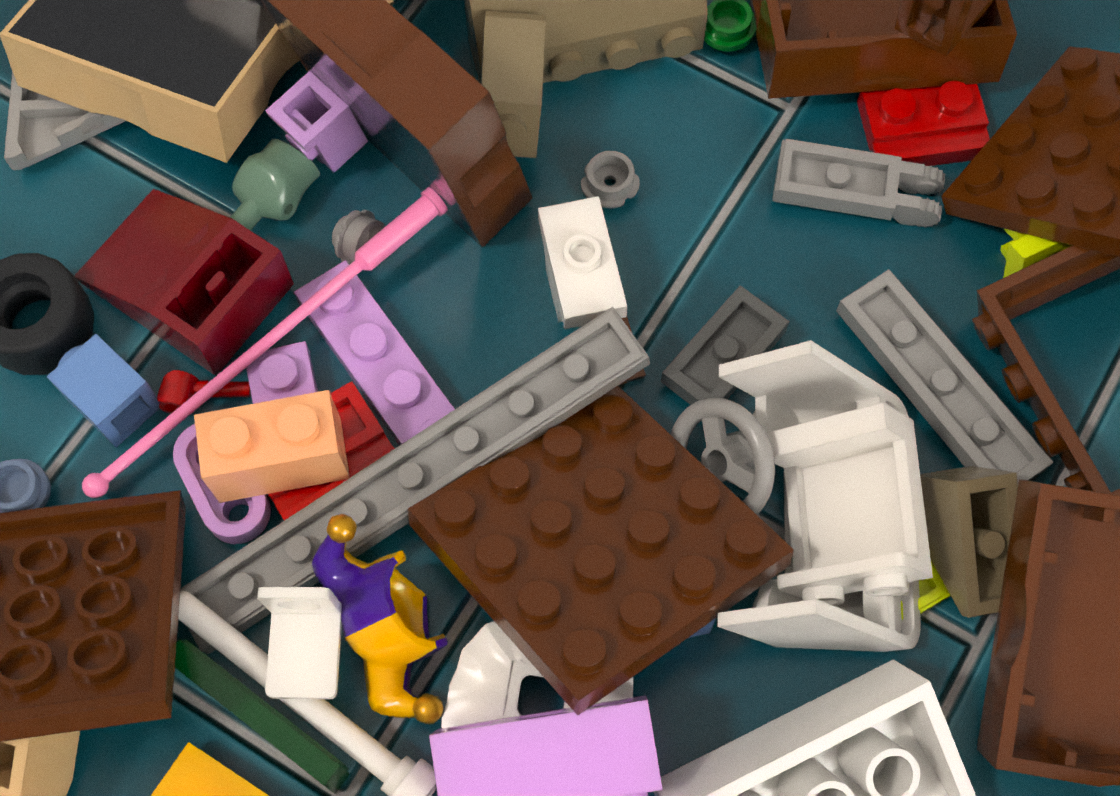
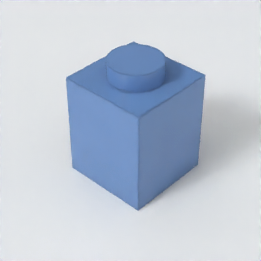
[47,334,160,448]

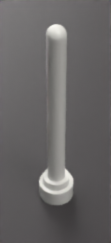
[178,591,437,796]

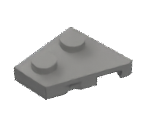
[4,71,126,170]

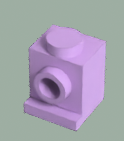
[265,71,368,173]

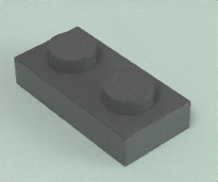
[661,285,790,405]

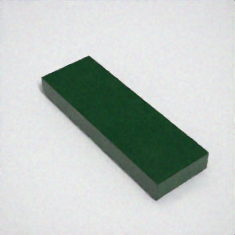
[175,639,350,794]

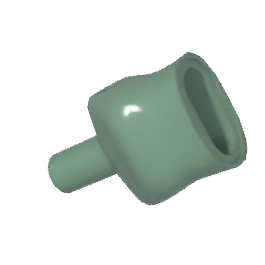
[230,139,320,231]

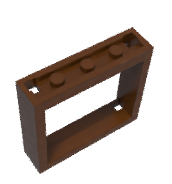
[972,246,1120,495]

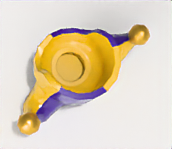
[312,514,448,725]

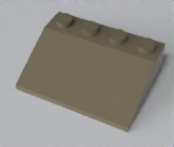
[464,0,708,83]

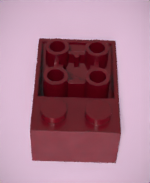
[74,189,294,376]

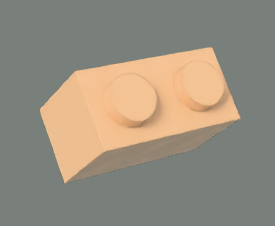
[194,390,350,503]

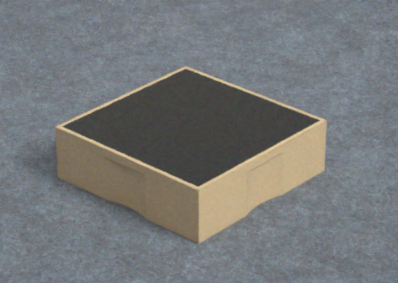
[0,0,300,163]

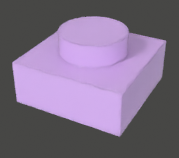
[246,341,318,404]

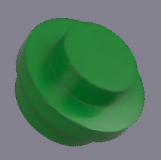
[704,0,756,52]

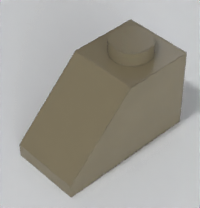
[480,10,546,158]
[920,466,1018,618]

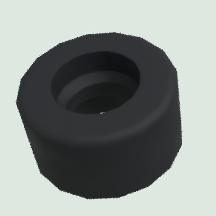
[0,253,94,375]

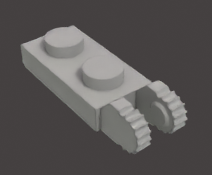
[772,139,945,228]

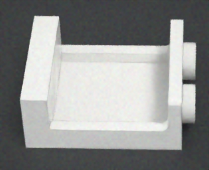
[766,402,933,606]

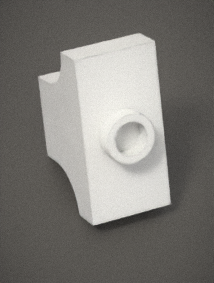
[538,196,627,329]

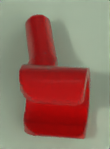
[157,370,250,414]

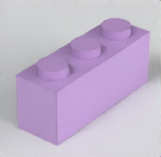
[429,695,663,796]

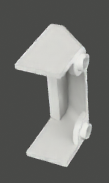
[718,340,921,652]

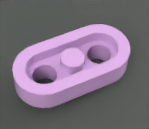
[173,424,271,544]

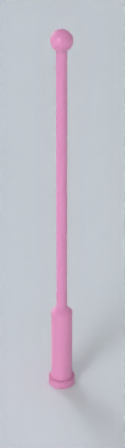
[82,187,448,499]

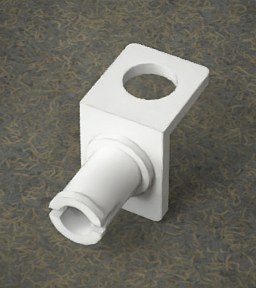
[257,587,342,699]

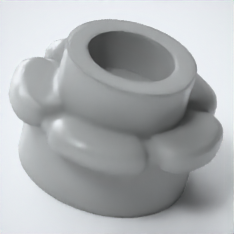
[581,151,640,208]
[332,209,385,265]

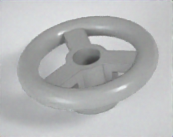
[670,398,775,515]

